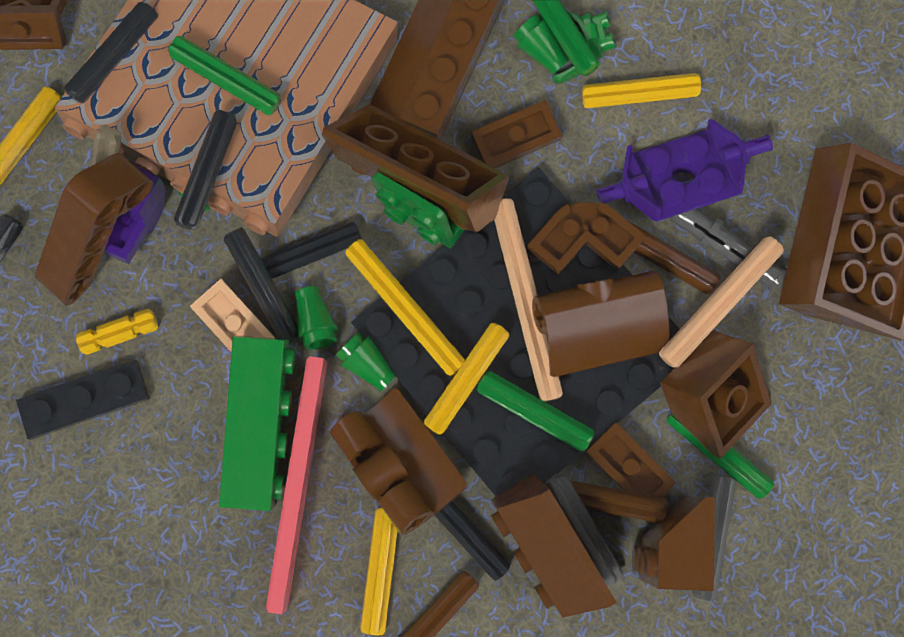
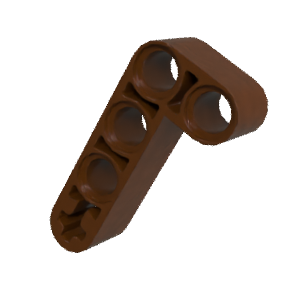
[35,153,153,306]

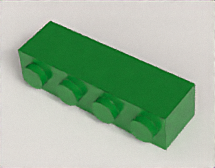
[219,335,295,511]

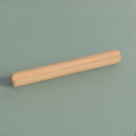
[494,198,563,401]

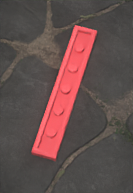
[266,356,328,614]

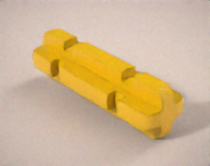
[76,309,158,355]

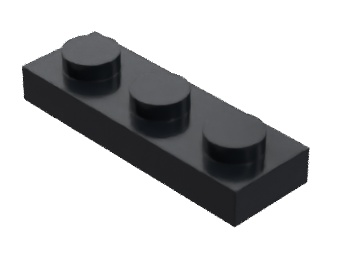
[16,359,150,440]

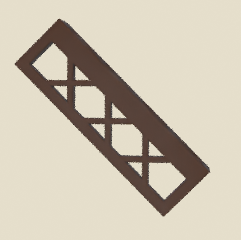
[0,0,67,50]

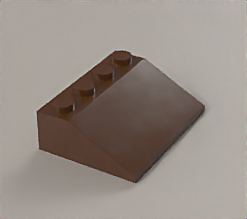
[779,143,904,340]

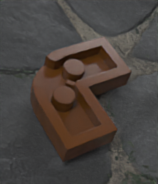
[527,202,646,275]

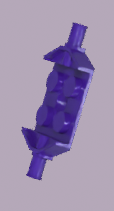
[596,119,773,222]

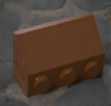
[490,473,617,618]
[632,496,715,591]

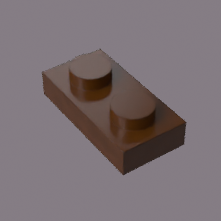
[471,100,562,168]
[585,422,676,497]

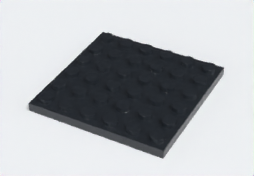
[351,168,680,497]

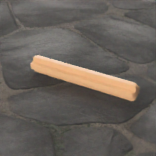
[659,236,784,368]

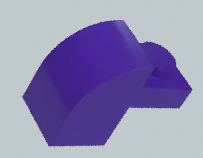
[104,167,165,265]

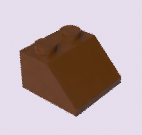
[660,330,771,459]

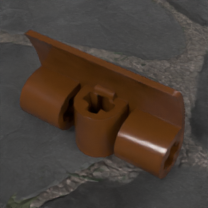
[532,271,669,377]
[330,387,467,535]

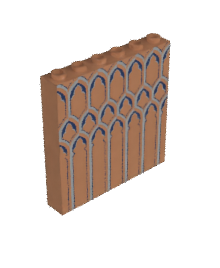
[55,0,398,237]

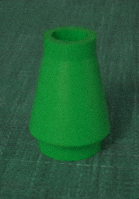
[513,14,570,76]
[295,286,339,350]
[335,332,396,392]

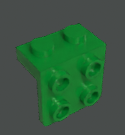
[371,172,465,249]

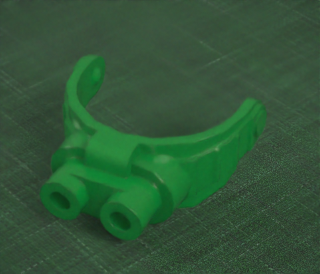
[538,10,617,84]

